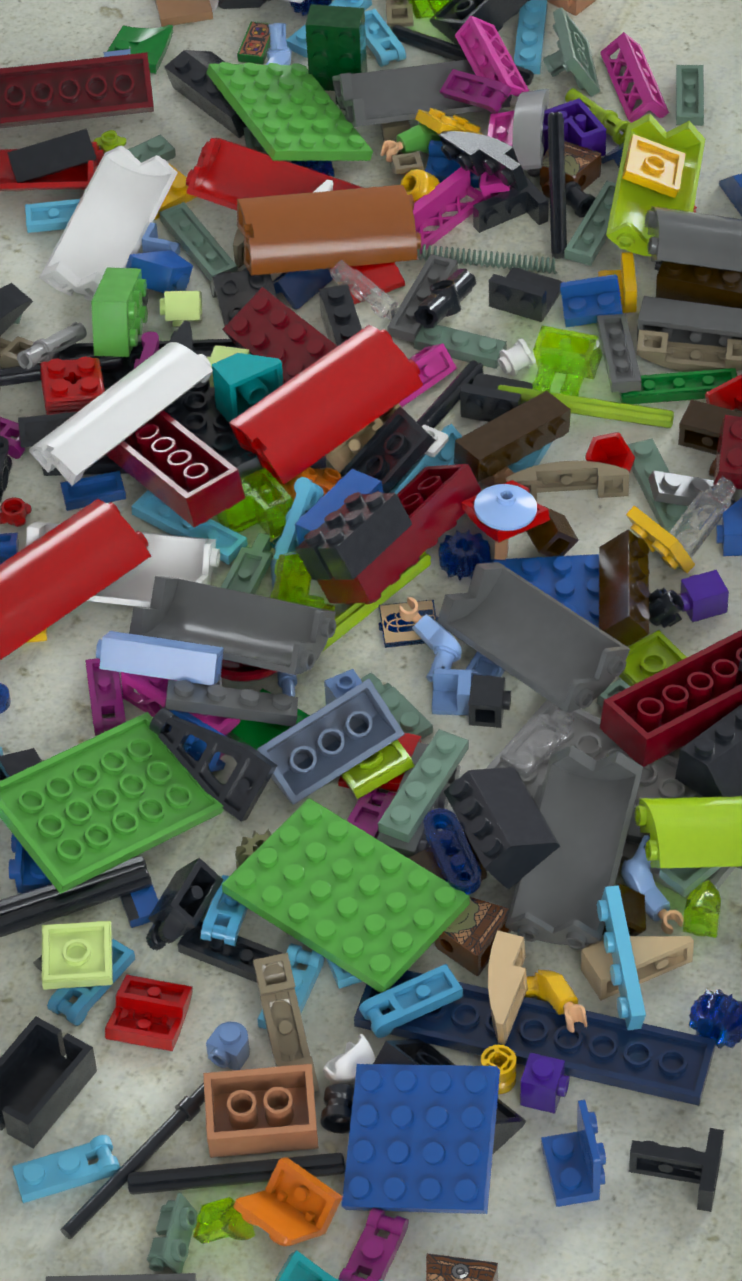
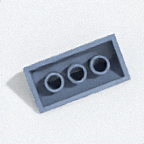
[257,679,405,805]

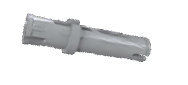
[17,322,87,369]

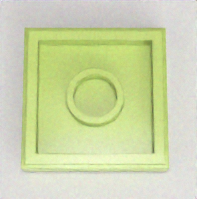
[42,921,113,990]

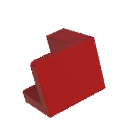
[585,432,635,473]

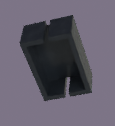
[295,492,412,580]
[0,1016,97,1149]

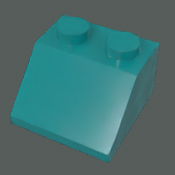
[212,353,284,422]

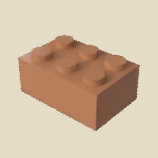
[203,1064,319,1158]

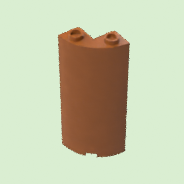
[237,185,421,276]

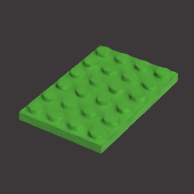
[207,62,373,161]
[0,712,224,894]
[222,798,470,993]

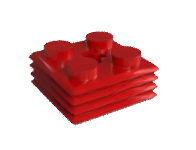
[40,356,105,415]

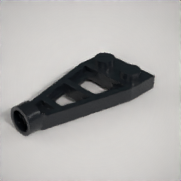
[149,708,278,822]

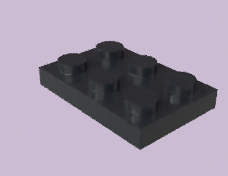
[340,407,436,493]

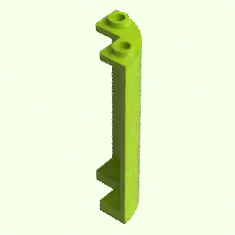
[606,113,706,257]
[635,796,742,868]

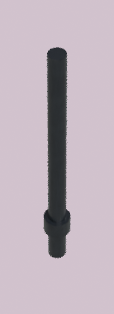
[60,1082,205,1239]

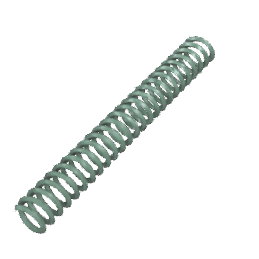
[417,244,557,274]

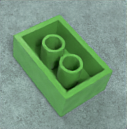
[91,267,148,357]

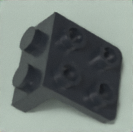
[210,268,277,326]
[489,268,562,322]
[460,373,533,422]

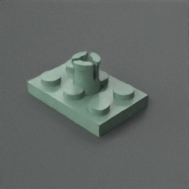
[543,7,601,97]

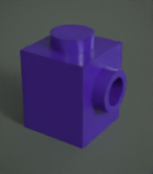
[678,570,729,623]
[520,1053,570,1114]

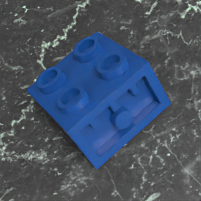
[541,1100,606,1207]

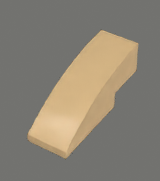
[488,930,528,1045]

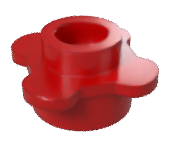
[0,497,32,527]

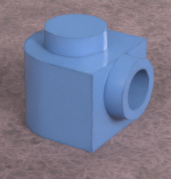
[206,1022,250,1070]

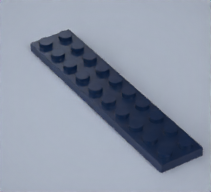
[354,970,716,1106]

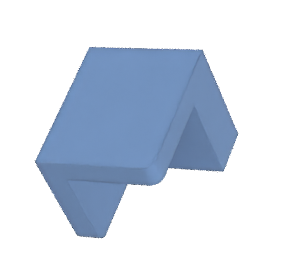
[142,222,181,255]
[432,669,472,716]

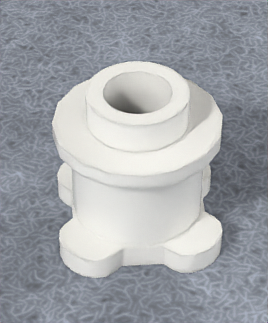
[498,338,536,377]

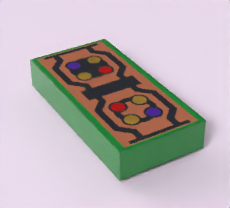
[237,21,270,65]

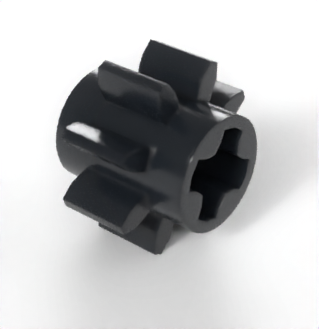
[649,587,684,628]

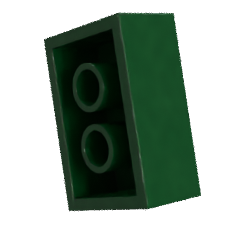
[305,4,367,91]

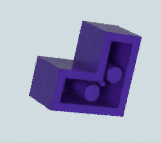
[541,98,606,157]

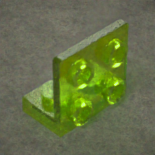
[270,551,335,611]

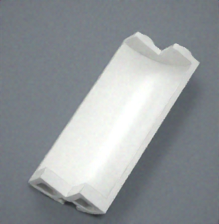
[39,146,178,301]
[29,342,213,486]
[26,522,220,607]

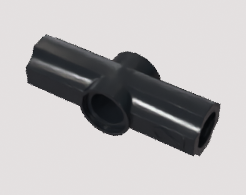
[414,269,477,328]

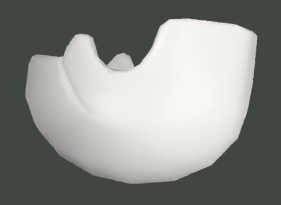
[323,1034,375,1085]

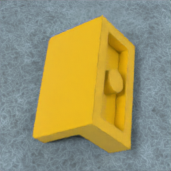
[598,252,637,313]

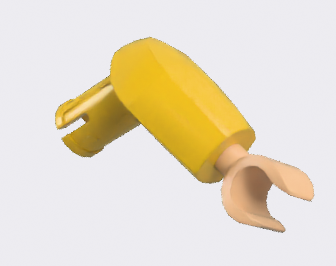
[525,969,588,1033]

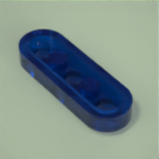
[423,808,481,895]

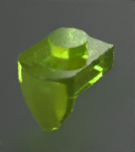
[683,880,721,938]
[193,1197,255,1244]

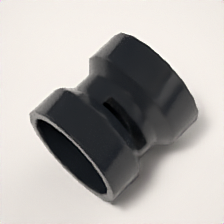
[320,1083,354,1134]

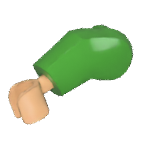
[381,122,441,162]

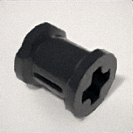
[565,181,596,217]

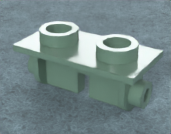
[147,1193,198,1274]

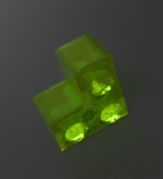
[217,468,293,539]

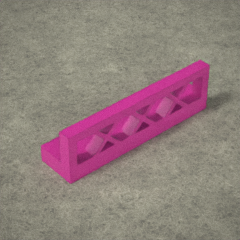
[455,16,529,105]
[600,32,669,123]
[480,111,515,200]
[413,167,484,257]
[399,343,457,407]
[121,672,240,759]

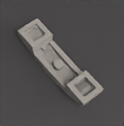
[513,89,550,170]

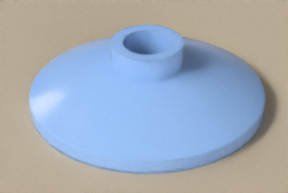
[474,484,537,531]

